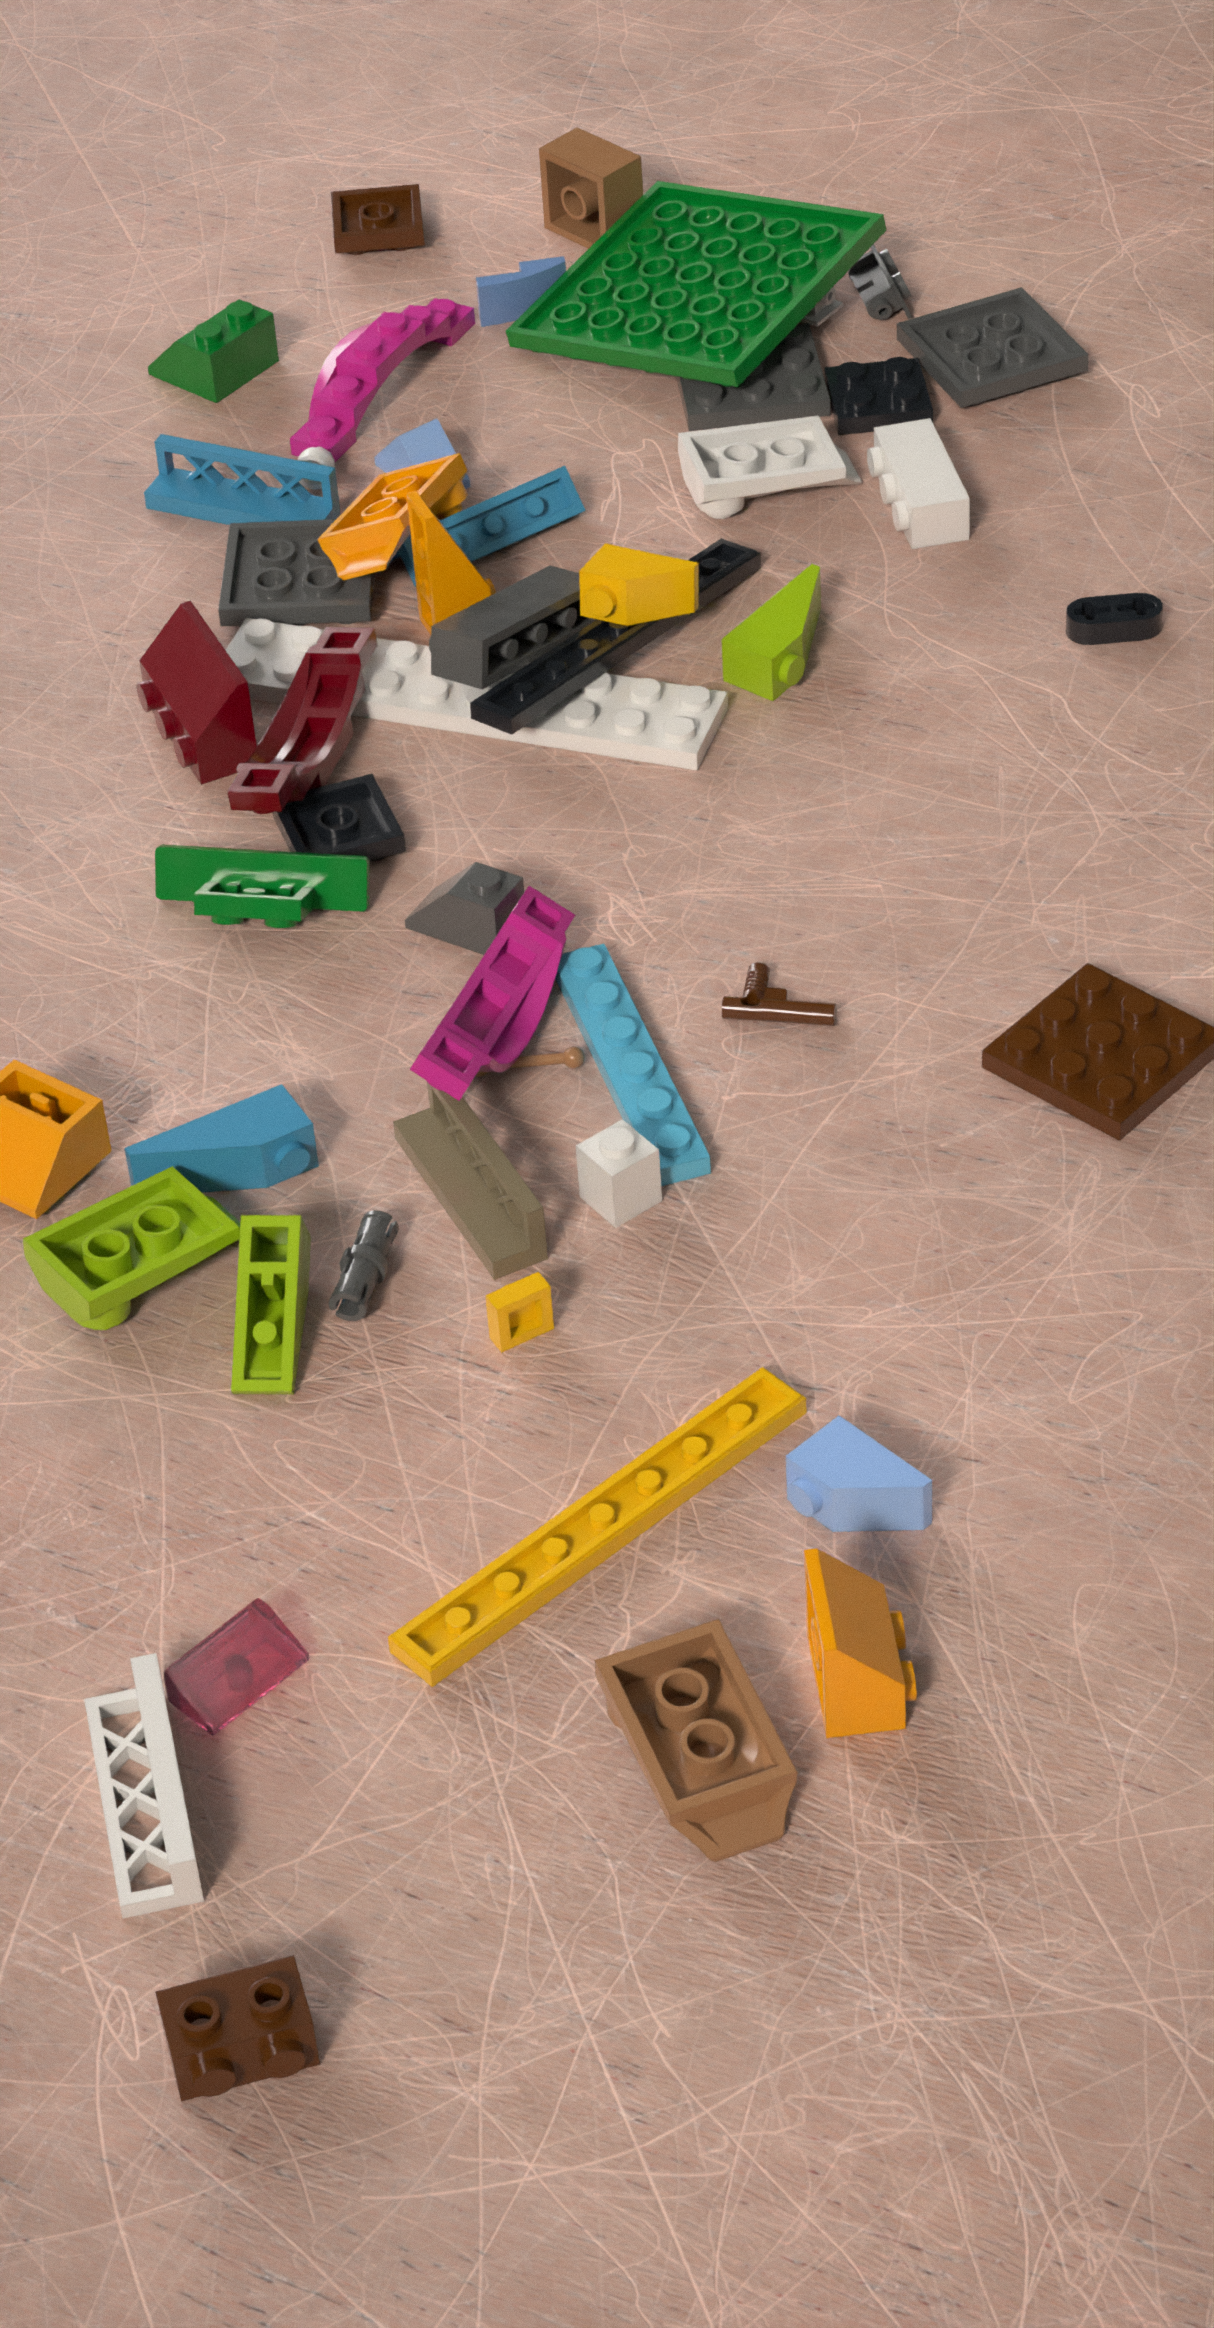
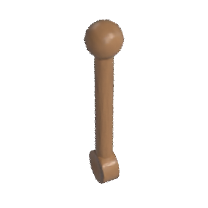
[475,1046,585,1077]

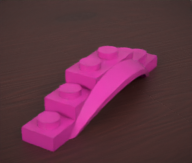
[290,298,475,462]
[409,886,575,1101]

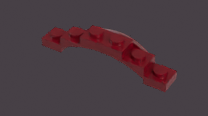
[227,627,378,814]

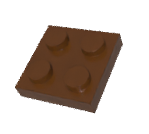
[331,184,425,255]

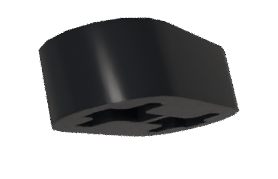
[1066,593,1163,645]

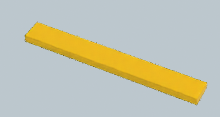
[388,1367,807,1687]

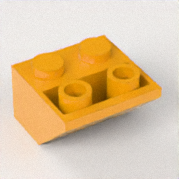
[0,1059,112,1219]

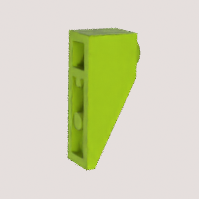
[721,564,821,701]
[231,1215,311,1395]

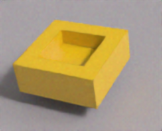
[485,1272,554,1353]

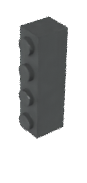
[429,565,597,689]

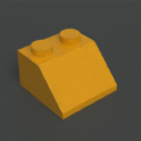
[804,1548,917,1738]

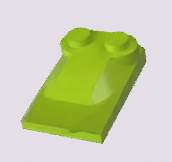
[23,1166,240,1330]

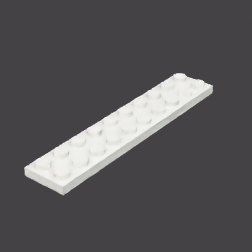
[226,618,728,771]

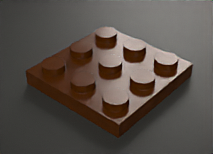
[982,963,1214,1141]

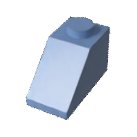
[786,1415,932,1532]

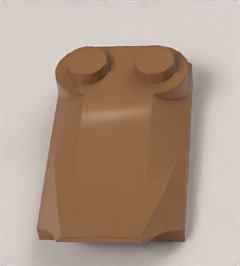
[595,1619,797,1862]

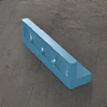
[144,434,341,525]
[390,466,585,587]

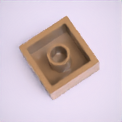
[539,127,643,249]

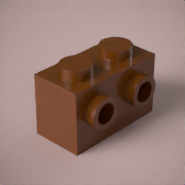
[155,1955,320,2102]

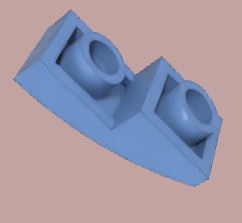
[476,256,566,327]

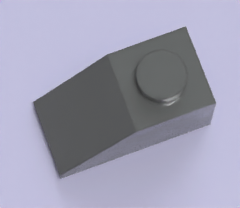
[405,862,524,955]

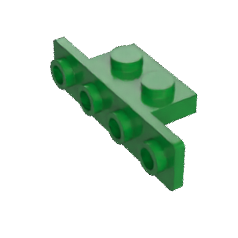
[155,844,369,928]

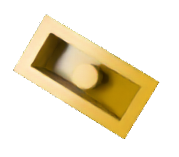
[579,543,699,626]

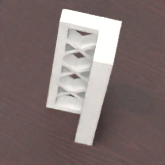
[84,1653,204,1919]

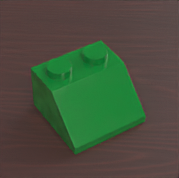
[148,299,279,403]

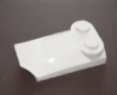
[678,416,862,519]

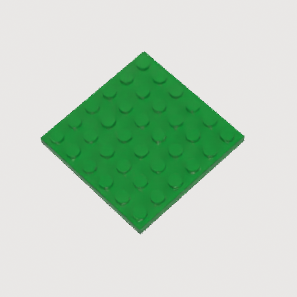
[505,181,887,387]

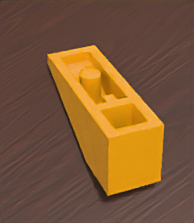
[407,491,496,635]

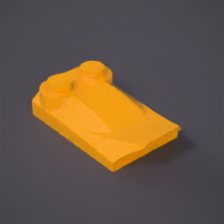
[317,453,468,580]

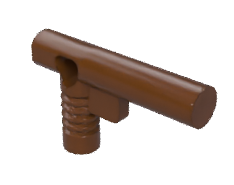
[722,962,837,1026]

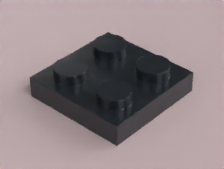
[824,357,933,435]
[273,774,406,861]

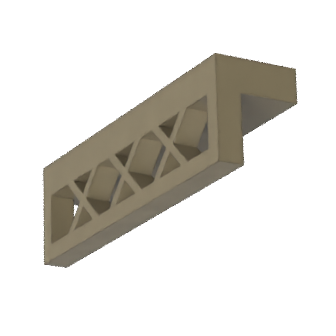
[393,1082,548,1280]

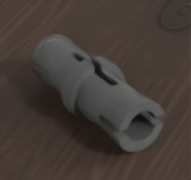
[329,1210,399,1321]

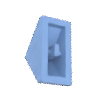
[374,418,470,489]

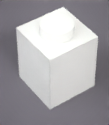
[576,1119,662,1228]

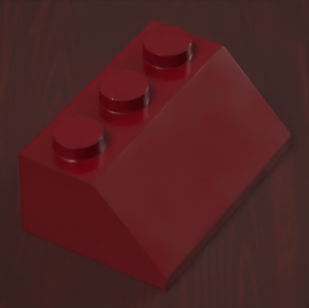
[136,600,257,785]

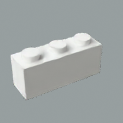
[867,418,970,549]

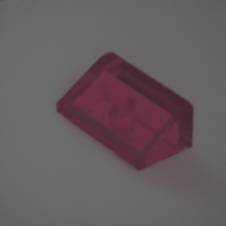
[164,1598,310,1736]

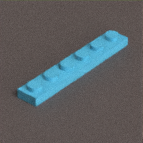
[555,944,711,1186]

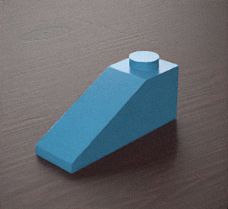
[124,1084,319,1193]

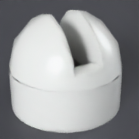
[297,447,335,490]

